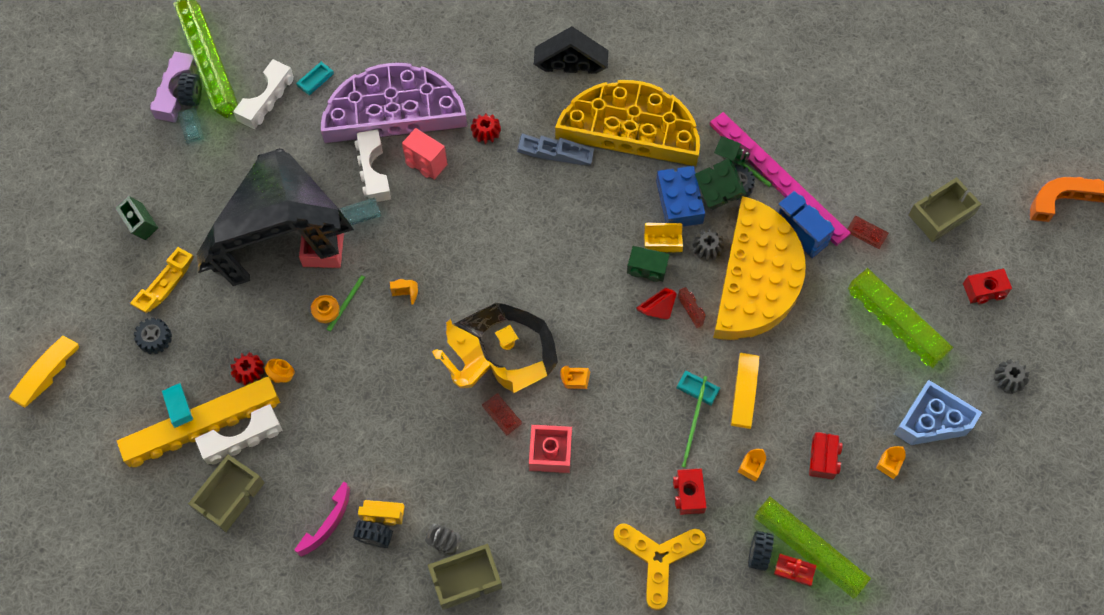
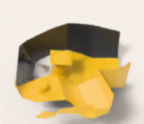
[431,303,558,393]

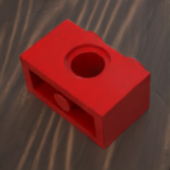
[963,268,1012,304]
[673,468,706,515]

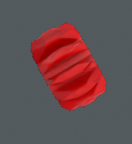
[470,113,501,144]
[230,352,265,386]

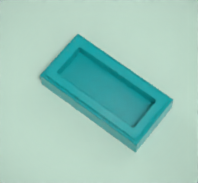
[296,61,334,96]
[676,370,721,406]

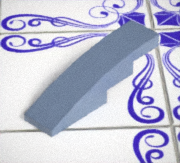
[517,134,594,166]

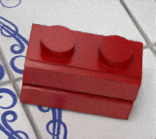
[809,432,842,480]

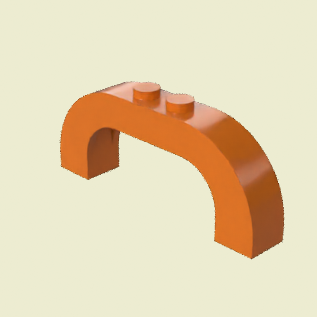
[1030,177,1104,222]

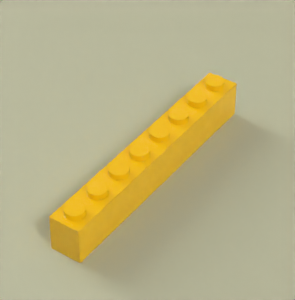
[117,376,281,467]

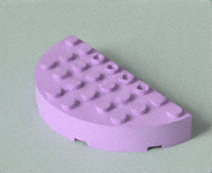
[321,63,467,143]

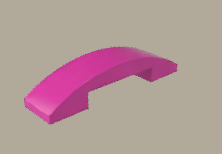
[294,482,350,557]

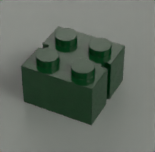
[694,158,747,210]

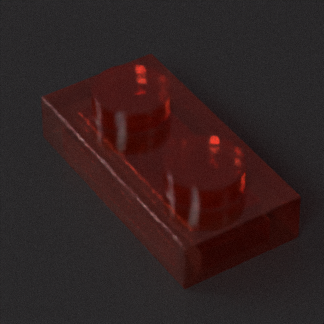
[847,215,889,249]
[678,287,706,328]
[482,393,522,436]

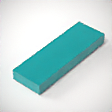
[162,383,193,428]

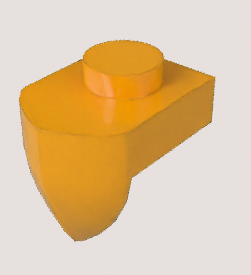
[390,279,418,305]
[560,366,590,389]
[876,446,906,479]
[738,449,766,482]

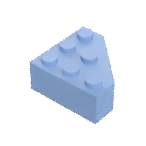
[894,380,982,445]

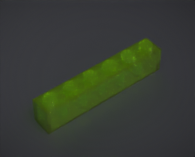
[848,268,954,368]
[754,496,871,599]

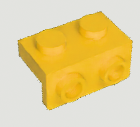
[644,223,683,253]
[358,500,405,526]

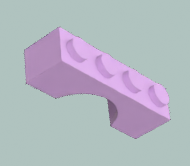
[150,51,199,122]

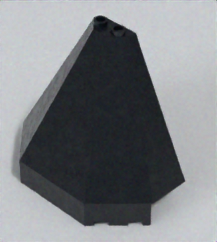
[196,148,354,286]

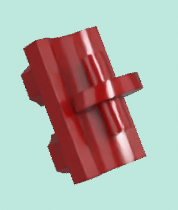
[774,554,817,587]

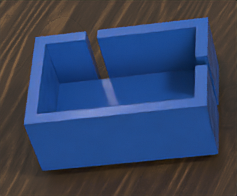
[656,166,705,227]
[776,191,835,258]

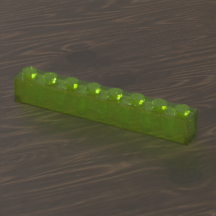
[173,0,238,118]

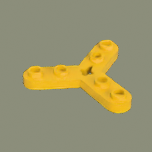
[613,524,706,610]

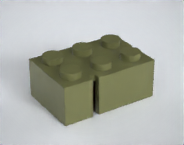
[908,177,981,242]
[188,454,265,532]
[428,543,502,610]

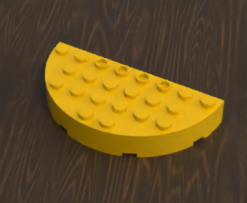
[555,80,700,167]
[713,196,806,340]

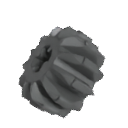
[692,229,725,261]
[994,359,1030,394]
[425,524,462,555]

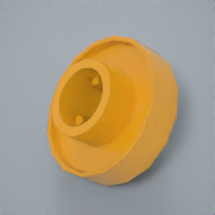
[311,295,340,323]
[265,359,295,383]

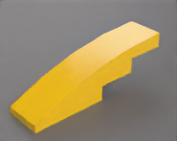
[9,336,79,408]
[731,353,759,429]

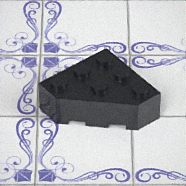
[533,26,609,74]

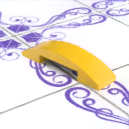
[130,247,194,313]

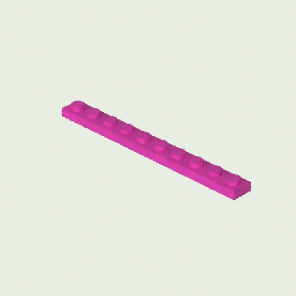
[710,112,851,246]

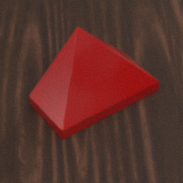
[636,287,677,320]

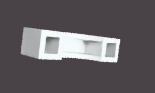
[233,59,294,129]
[355,129,391,203]
[195,404,282,465]

